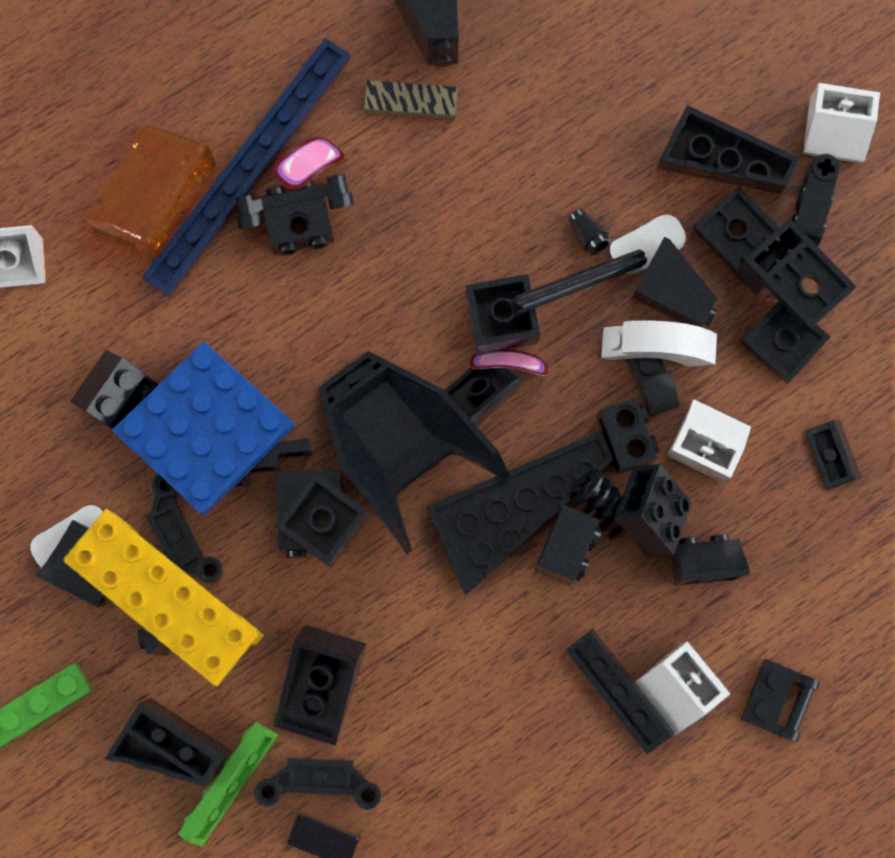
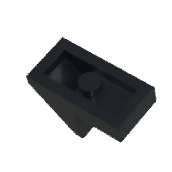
[626,358,679,417]

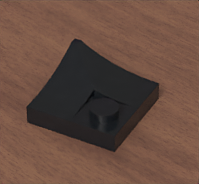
[36,520,106,607]

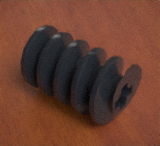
[571,468,626,540]

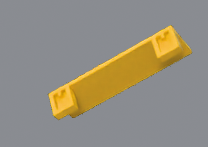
[64,509,264,686]

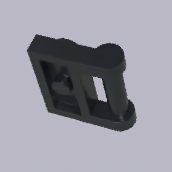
[741,659,820,743]

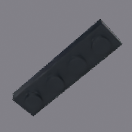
[566,628,675,755]

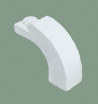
[602,321,717,367]

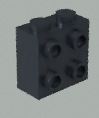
[614,463,692,557]

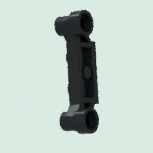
[235,174,355,229]
[146,474,224,583]
[254,758,382,810]

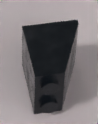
[395,0,459,67]

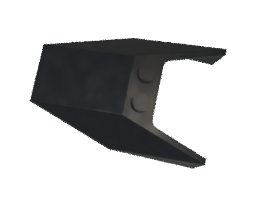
[318,351,511,555]

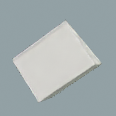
[0,225,45,288]

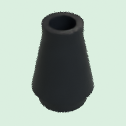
[568,209,611,255]

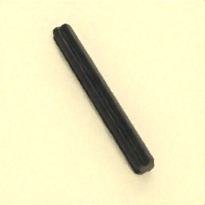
[512,249,647,313]

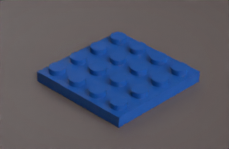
[112,341,295,517]

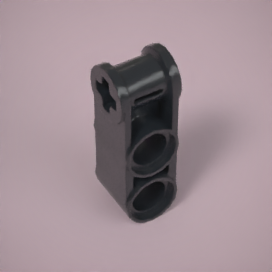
[792,154,840,246]

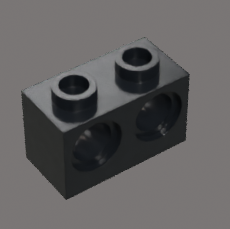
[597,398,659,474]

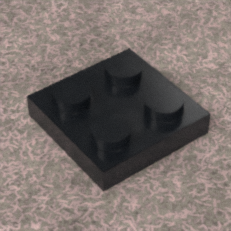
[740,301,831,384]

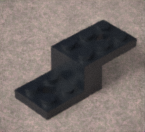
[692,186,856,331]

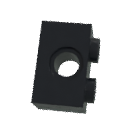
[263,197,334,256]

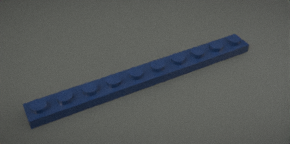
[142,38,351,298]

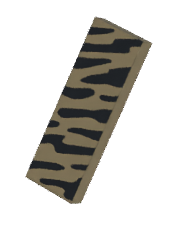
[364,80,458,120]

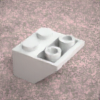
[803,83,880,164]
[667,399,751,483]
[635,642,730,736]

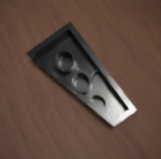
[657,105,800,194]

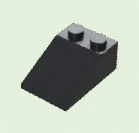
[274,625,366,746]

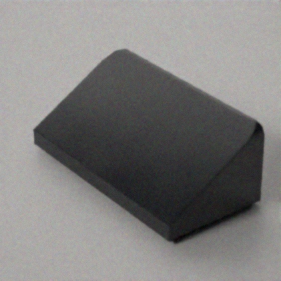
[805,420,862,490]
[287,812,361,858]

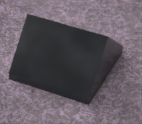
[445,368,521,426]

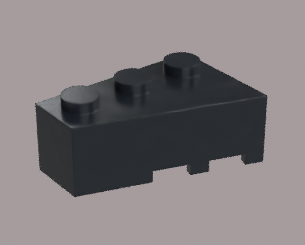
[104,697,231,786]

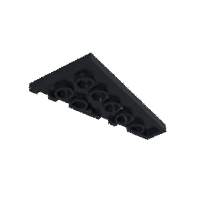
[426,431,614,596]

